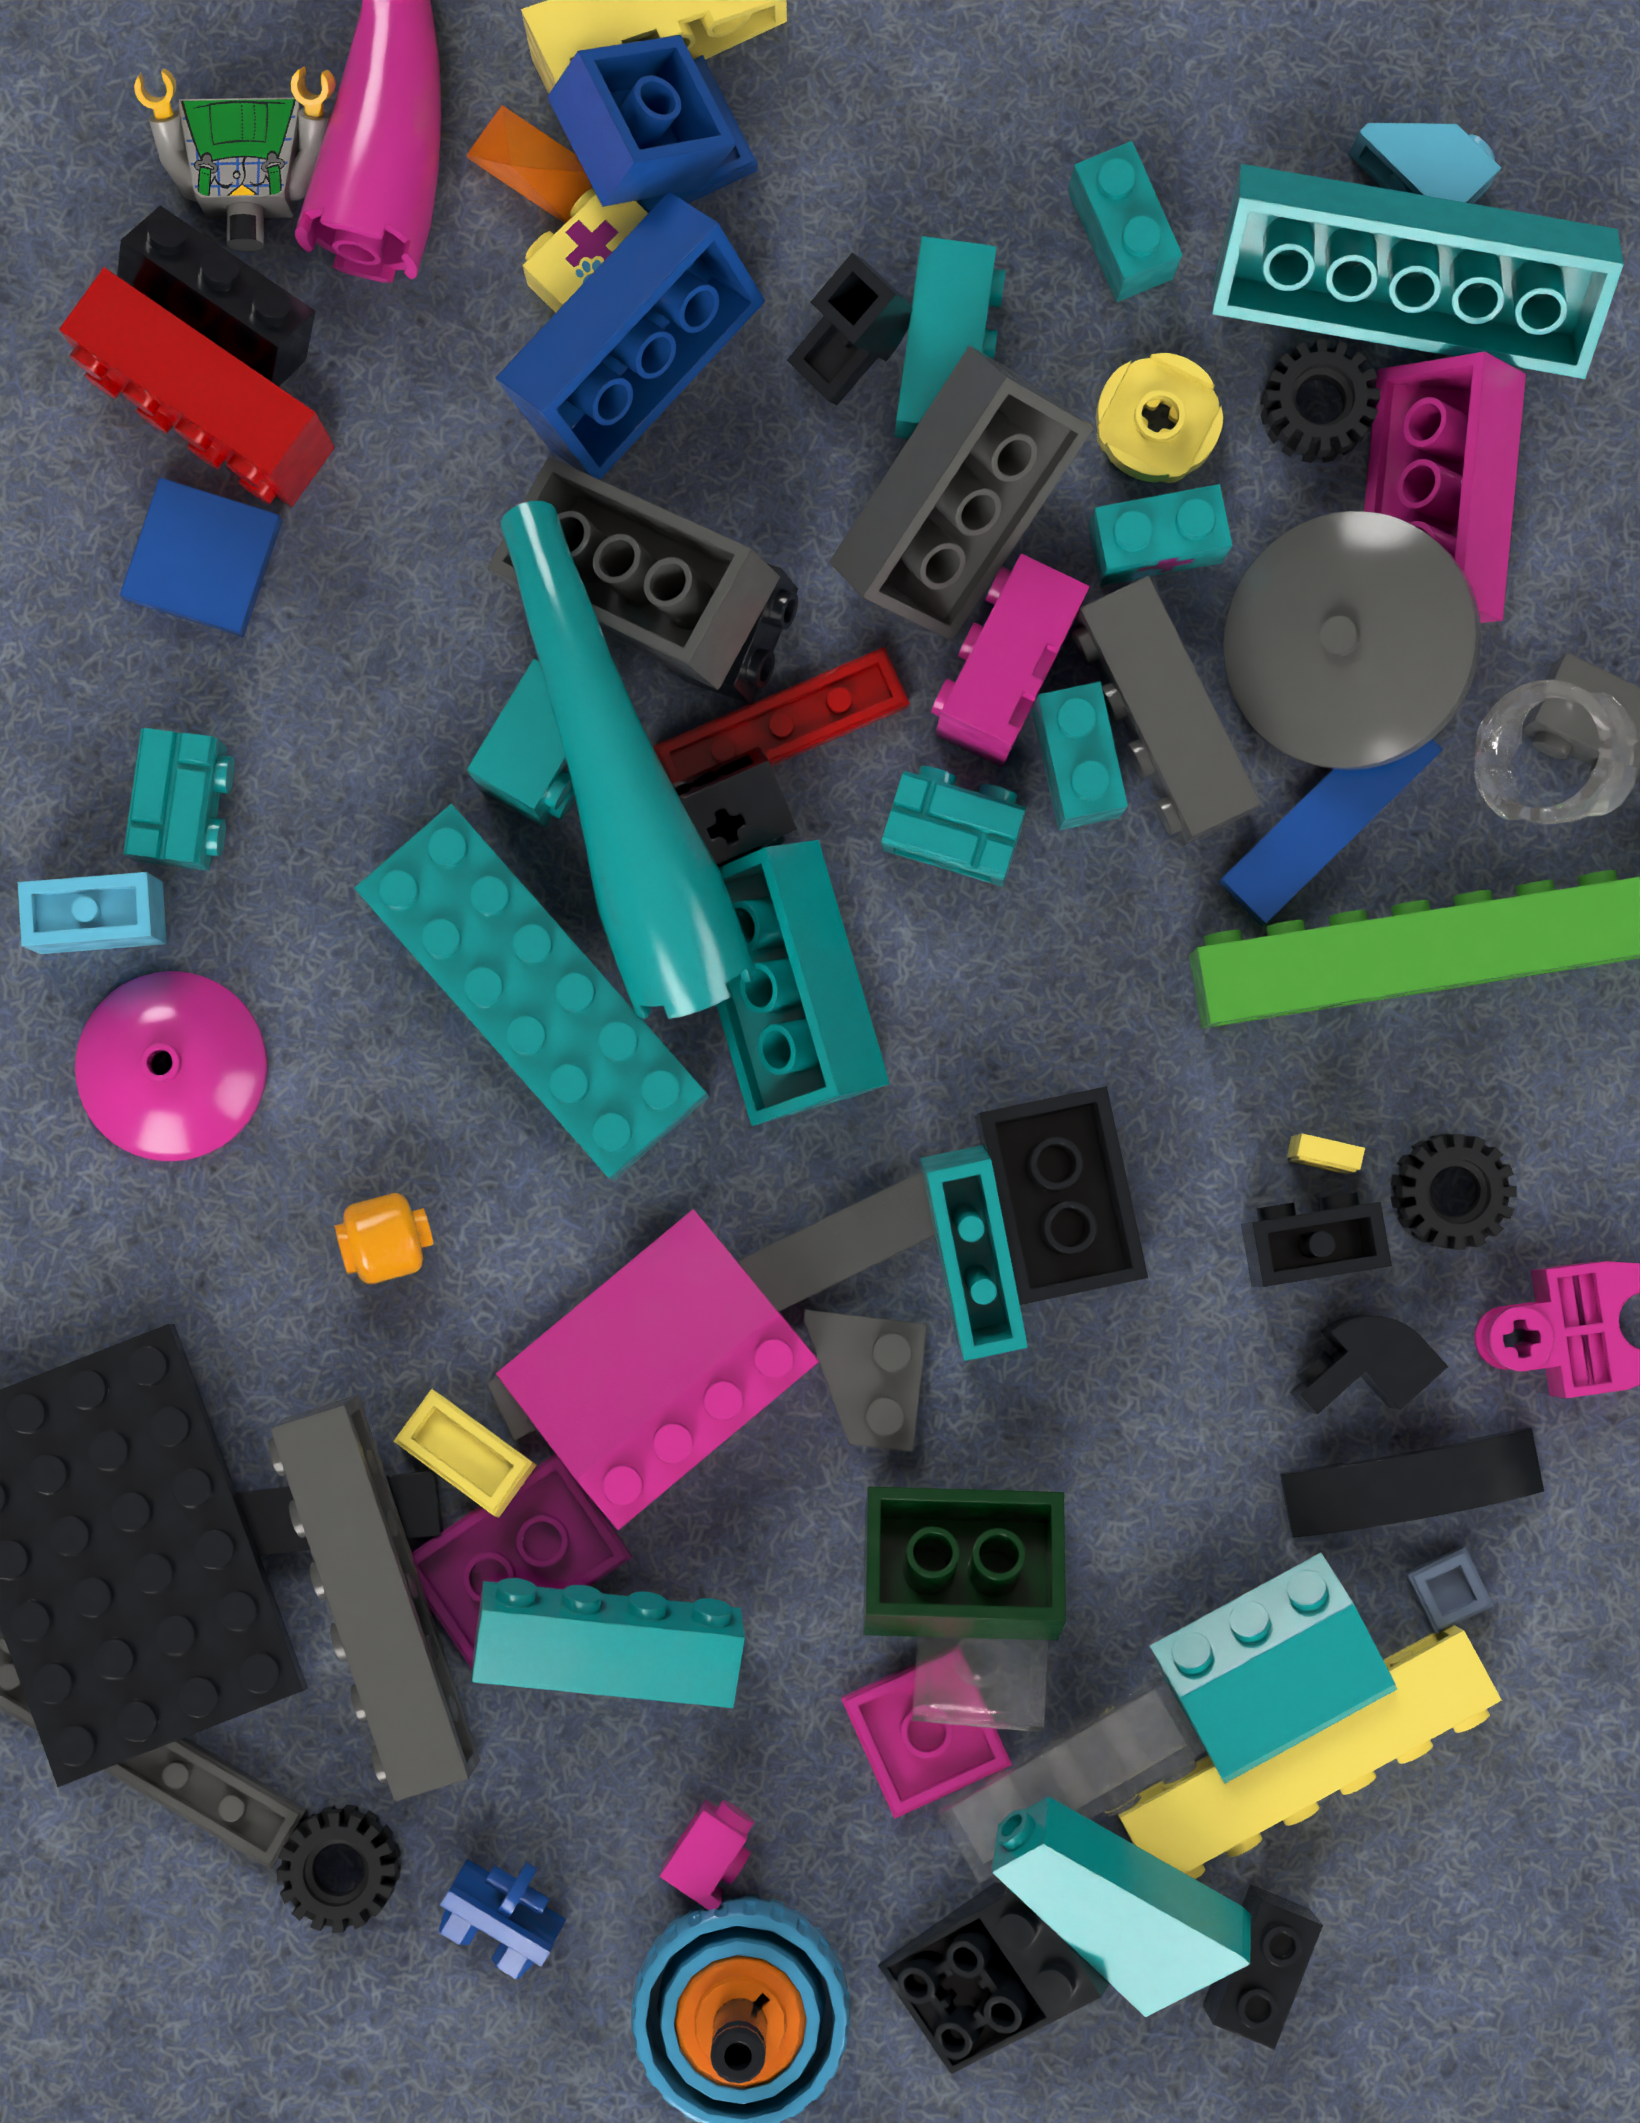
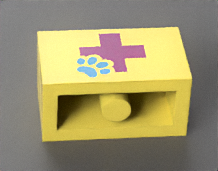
[522,188,648,313]

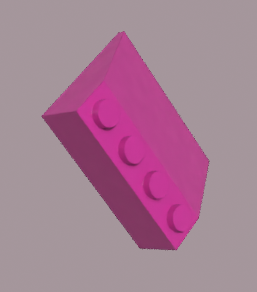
[496,1209,819,1530]

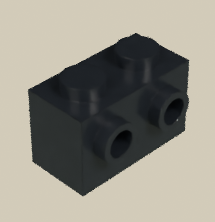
[1241,1192,1392,1287]

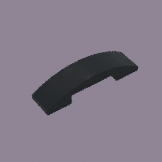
[1280,1428,1544,1538]

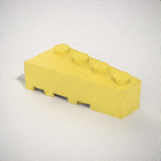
[521,0,787,94]

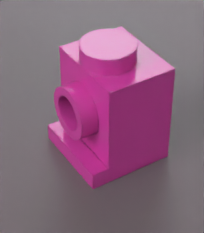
[659,1799,755,1910]

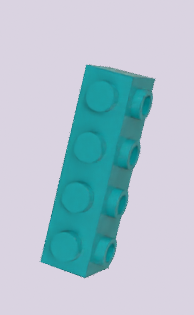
[472,1578,745,1708]

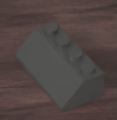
[829,345,1094,641]

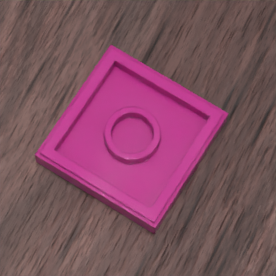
[841,1644,1012,1819]

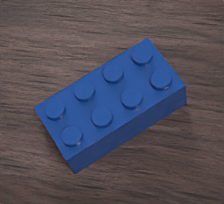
[495,192,765,480]

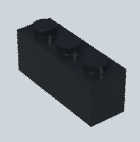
[117,206,316,387]

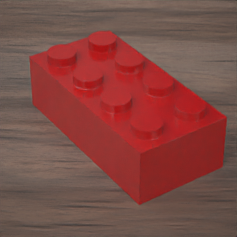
[58,267,335,508]

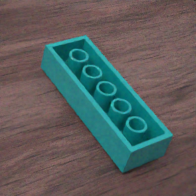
[1212,164,1624,379]
[354,803,709,1181]

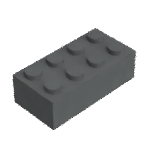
[487,457,780,690]

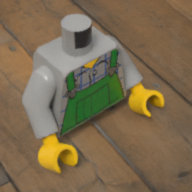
[134,66,336,251]

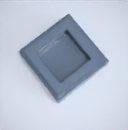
[1404,1546,1494,1634]

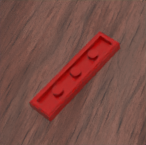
[653,647,910,784]

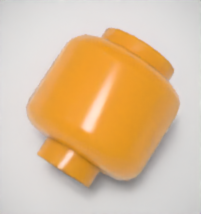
[334,1193,434,1284]

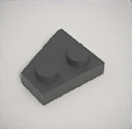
[804,1310,927,1452]

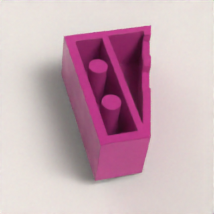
[930,553,1090,768]

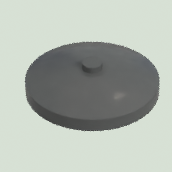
[1223,511,1481,770]

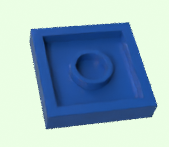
[120,477,283,638]

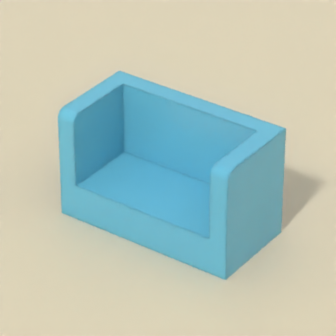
[18,872,167,954]

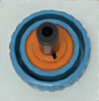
[631,1894,851,2123]

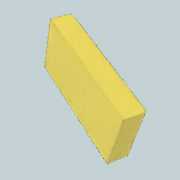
[394,1389,537,1518]

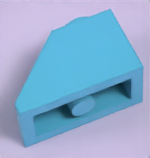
[1348,123,1501,204]

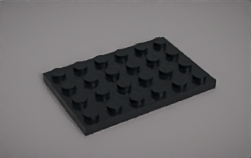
[0,1324,308,1787]

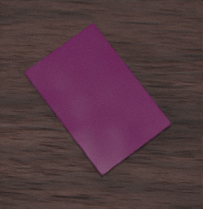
[412,1453,632,1669]

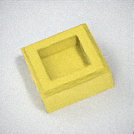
[1287,1133,1365,1174]

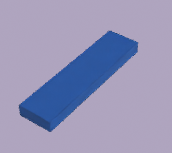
[1218,739,1443,926]

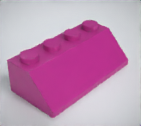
[1364,352,1526,623]

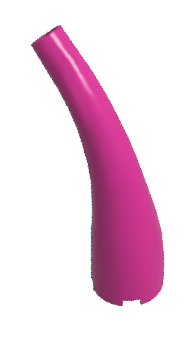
[295,0,442,283]

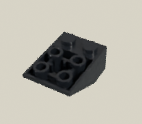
[878,1879,1110,2074]

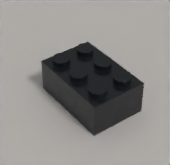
[975,1086,1148,1305]

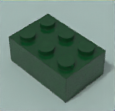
[863,1486,1066,1641]

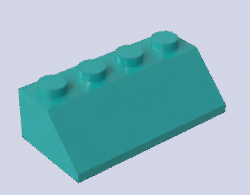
[716,840,890,1126]

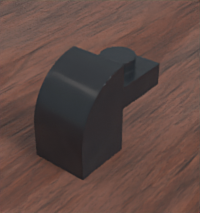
[787,253,912,405]
[1290,1315,1448,1414]

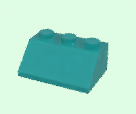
[1150,1553,1397,1784]

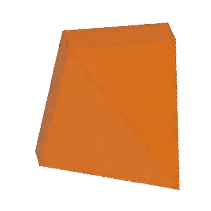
[467,105,593,223]

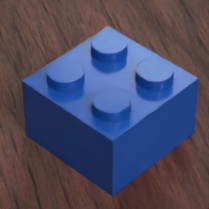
[547,35,736,207]

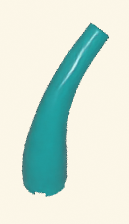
[500,501,756,1019]

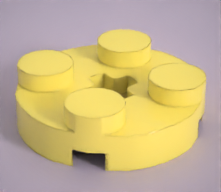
[1095,353,1223,483]

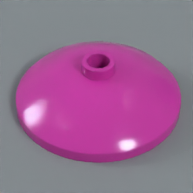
[75,971,267,1162]

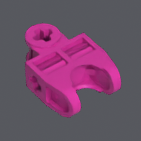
[1474,1261,1640,1398]

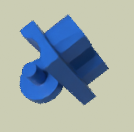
[439,1859,566,1979]

